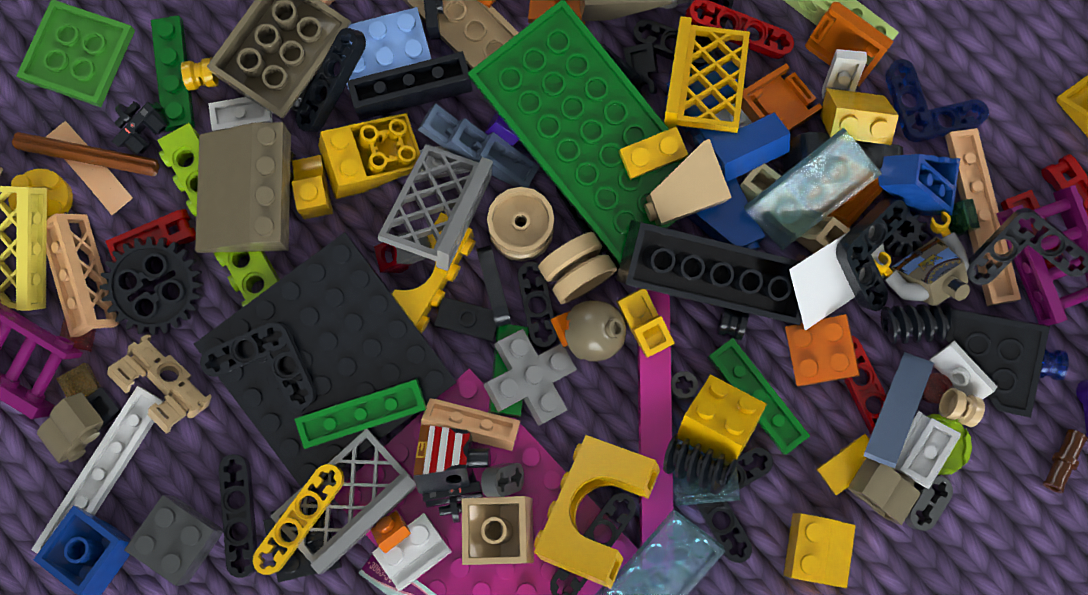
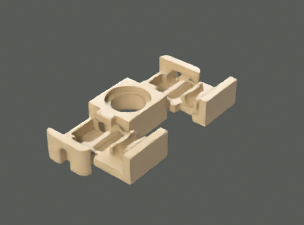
[107,334,211,434]

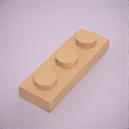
[421,398,520,451]

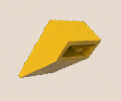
[318,113,420,199]

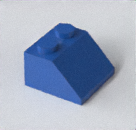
[33,505,131,595]

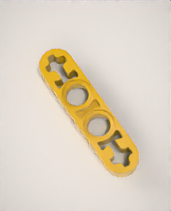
[253,464,344,575]

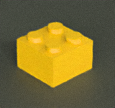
[677,374,767,466]

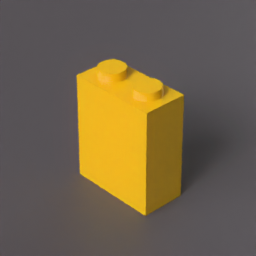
[820,88,899,145]

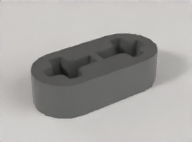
[481,463,524,497]
[905,476,953,531]

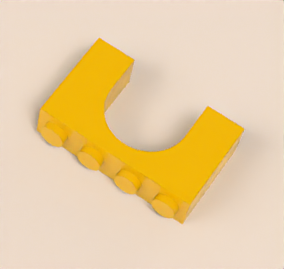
[534,435,660,589]

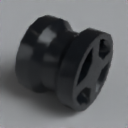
[717,307,749,341]

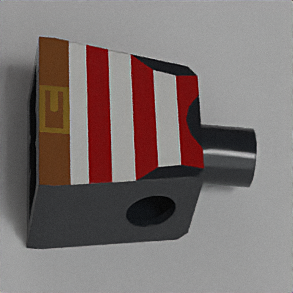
[413,425,491,494]

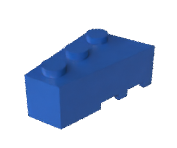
[878,154,960,216]

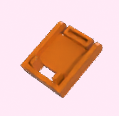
[805,2,894,87]
[741,63,823,132]

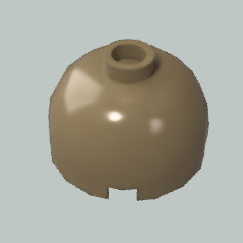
[565,300,626,362]

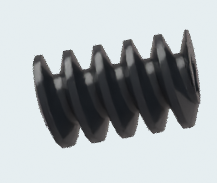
[880,303,952,344]
[663,434,737,495]

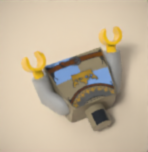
[874,211,970,306]

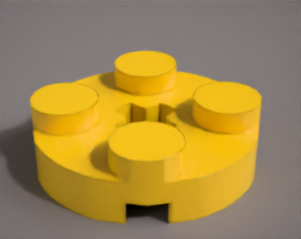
[8,169,73,219]

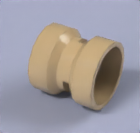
[939,388,985,427]

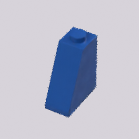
[686,178,765,250]

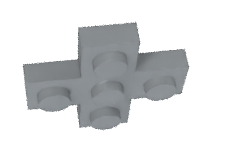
[483,329,577,426]

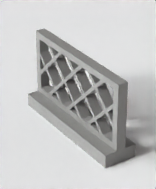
[378,144,493,271]
[270,429,416,575]

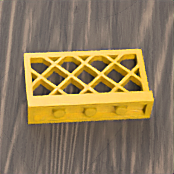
[664,16,750,133]

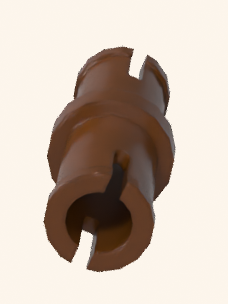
[1043,429,1088,493]

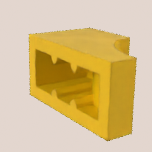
[292,155,333,220]

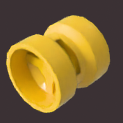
[181,57,219,91]

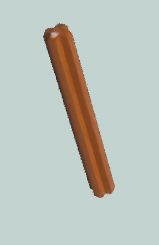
[12,132,160,176]

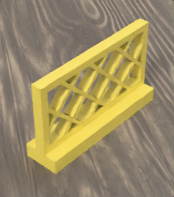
[0,186,47,311]

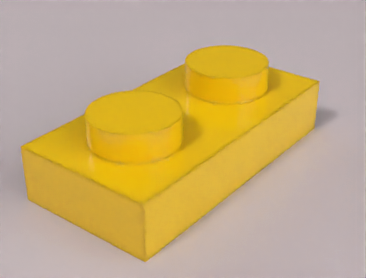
[618,127,688,180]

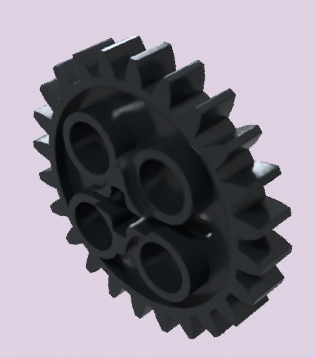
[100,237,204,335]

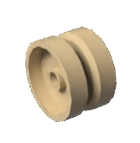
[487,187,554,262]
[538,232,617,305]

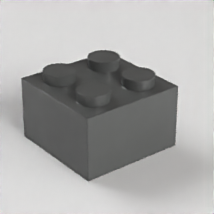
[124,495,223,586]

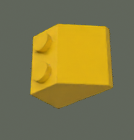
[783,513,856,588]

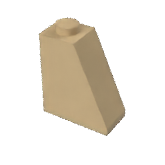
[644,139,732,226]

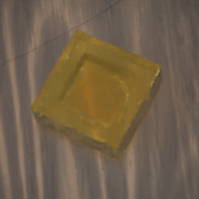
[56,363,101,398]

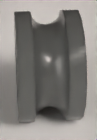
[671,371,698,400]

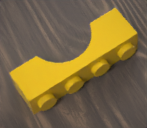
[392,212,476,333]

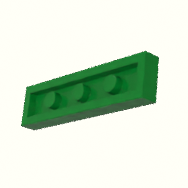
[151,15,195,132]
[707,338,810,455]
[294,379,427,449]

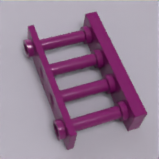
[996,185,1088,325]
[0,303,83,419]

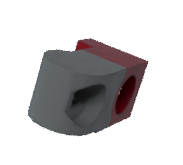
[374,229,431,273]

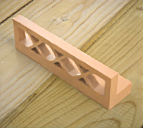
[46,213,119,337]

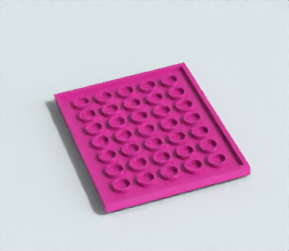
[334,368,639,595]

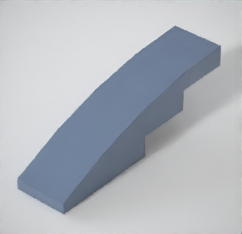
[418,103,539,188]
[863,352,934,468]

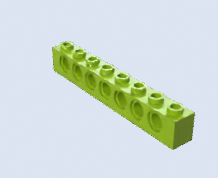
[157,123,280,307]

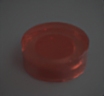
[922,373,953,404]

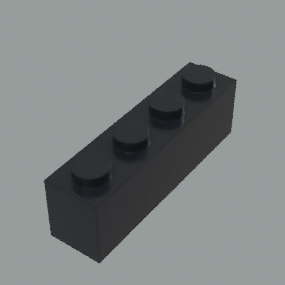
[347,51,473,120]

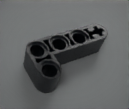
[783,132,903,177]

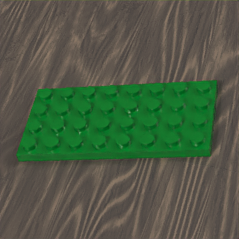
[468,0,689,265]

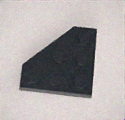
[946,308,1050,418]

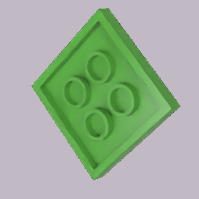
[16,0,135,107]

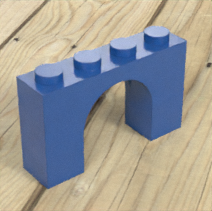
[665,55,790,182]

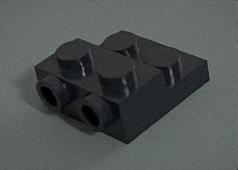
[263,501,342,583]

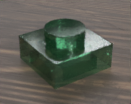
[949,199,980,237]

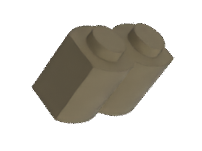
[37,392,104,464]
[848,457,921,526]

